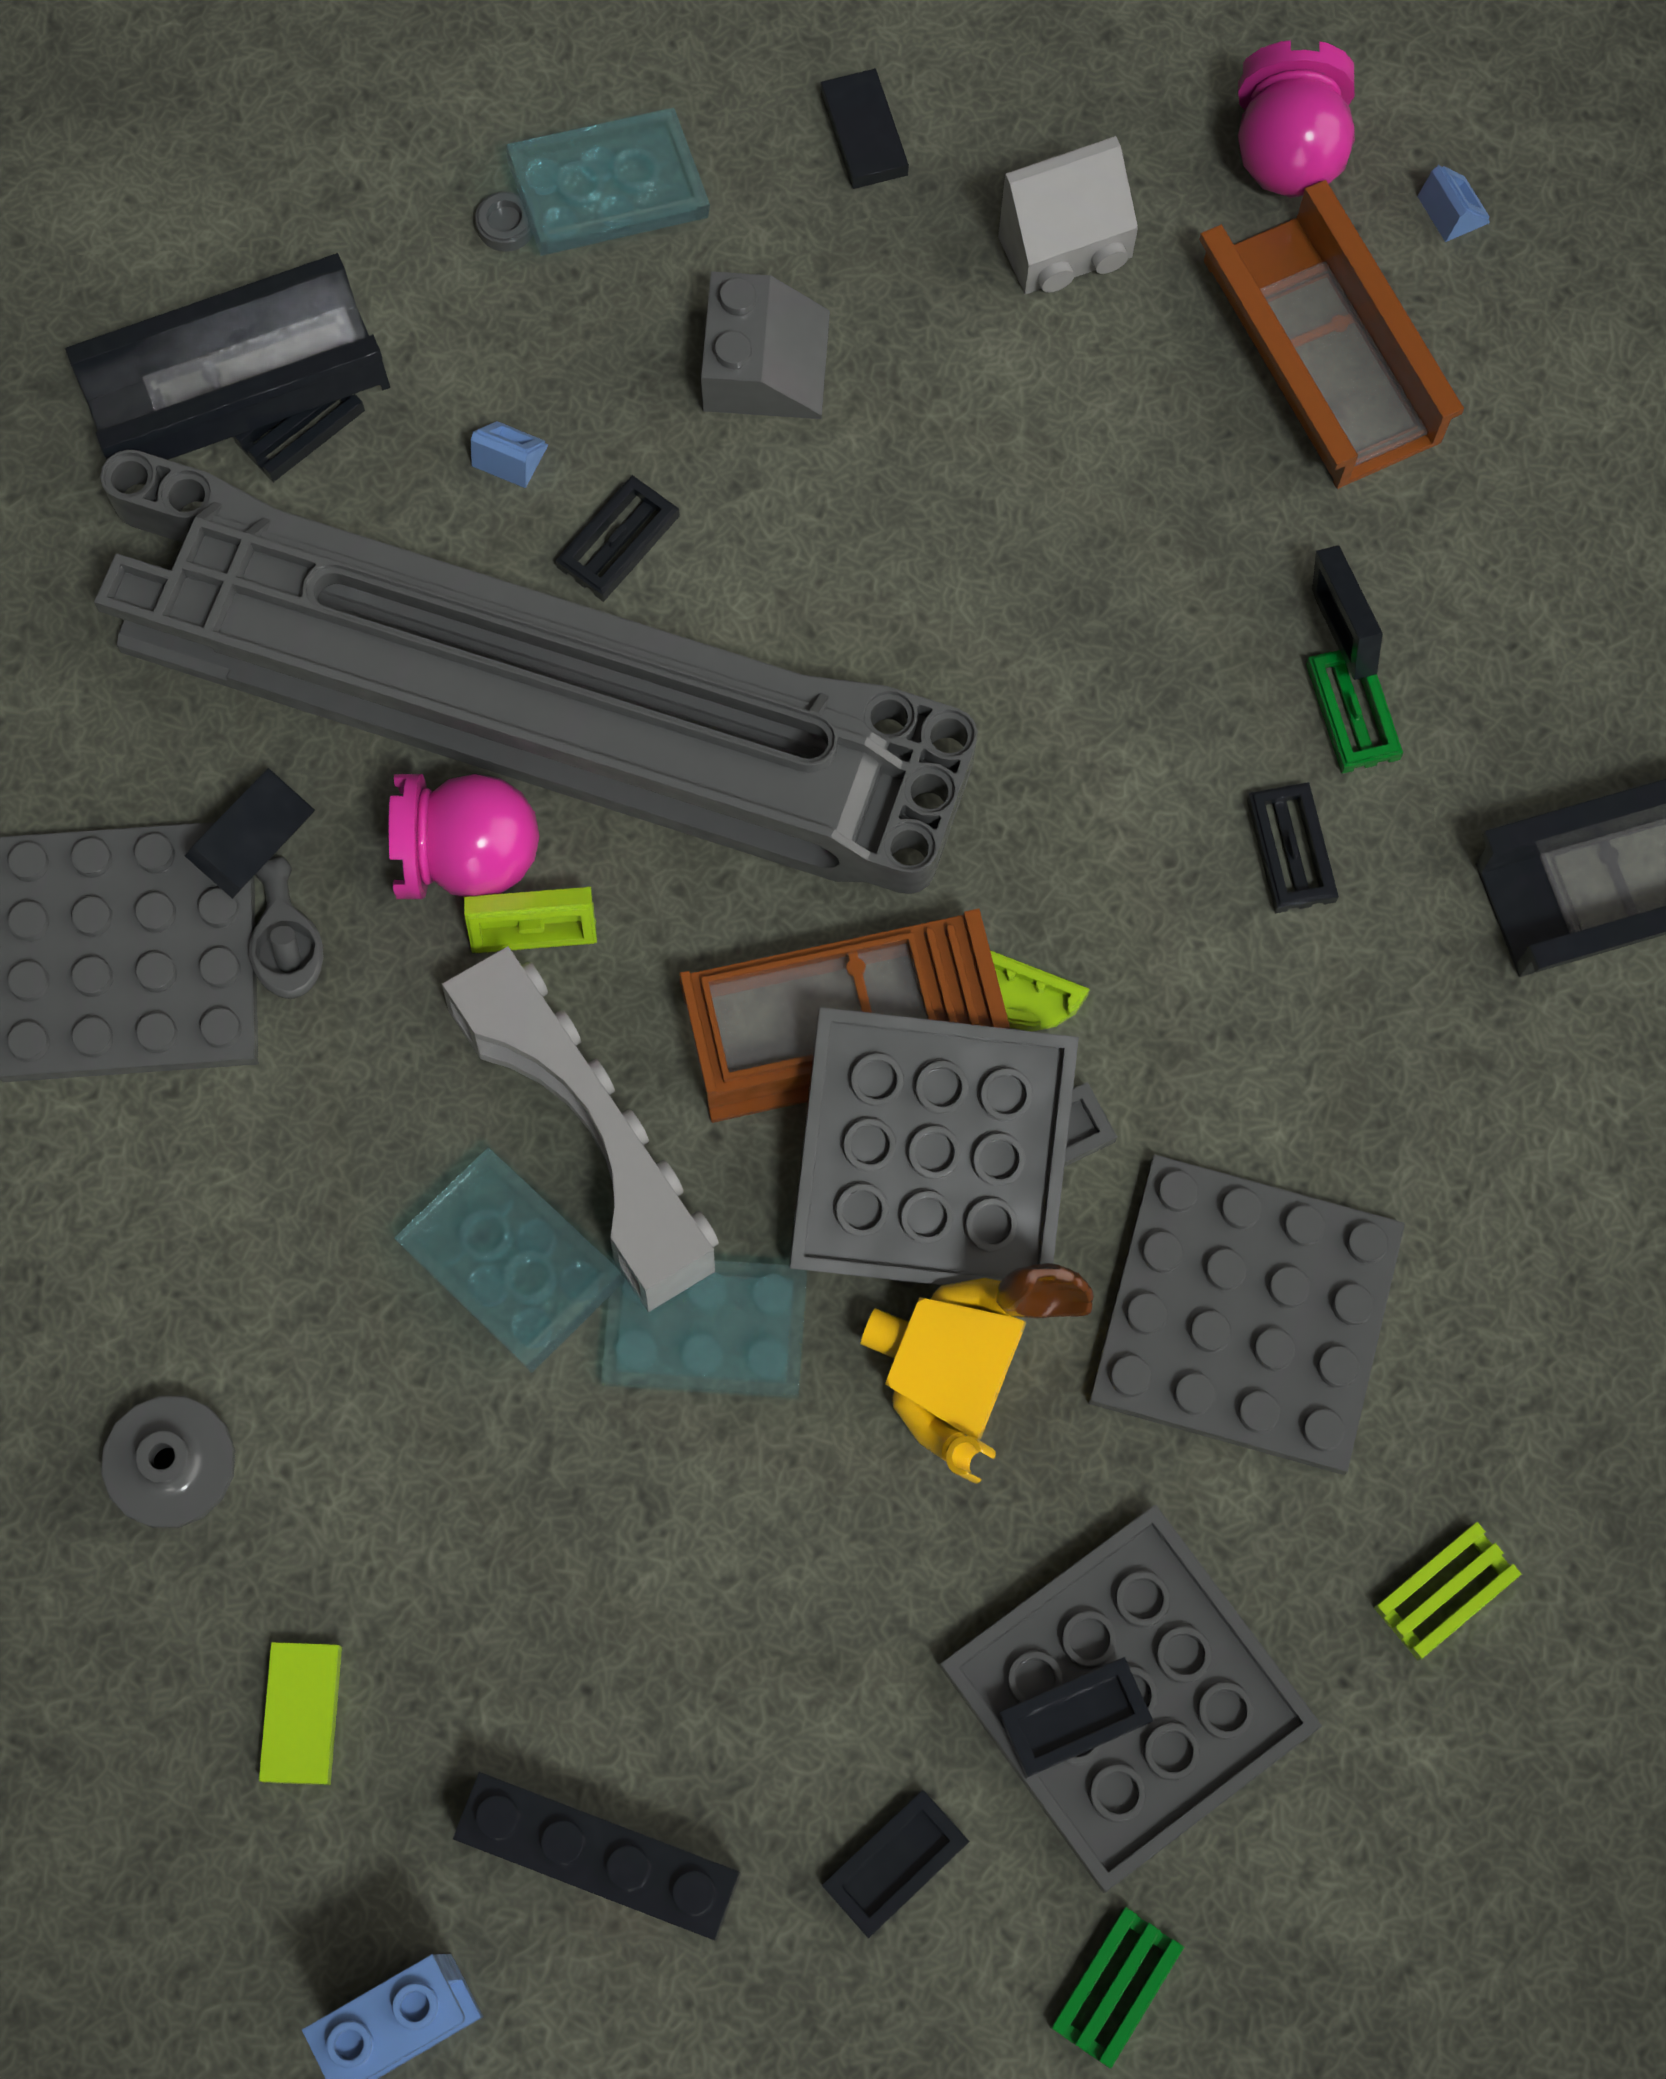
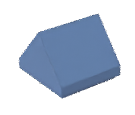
[1417,165,1490,242]
[471,421,548,488]

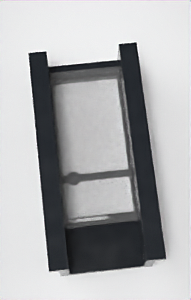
[65,253,391,460]
[1475,779,1666,977]

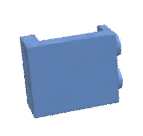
[302,1954,483,2079]

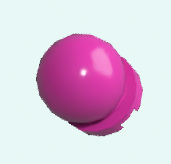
[1238,40,1355,198]
[389,774,540,899]

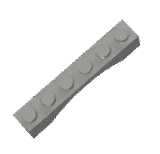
[442,946,719,1312]

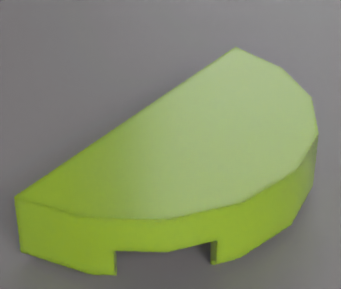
[991,951,1090,1032]

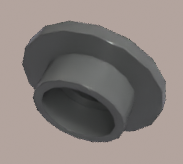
[101,1396,236,1528]

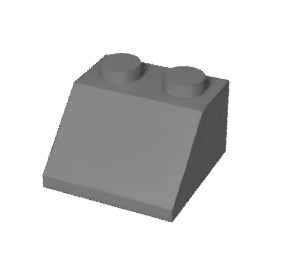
[998,136,1138,294]

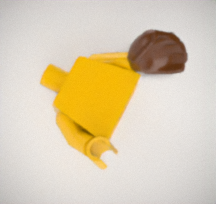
[860,1263,1094,1484]

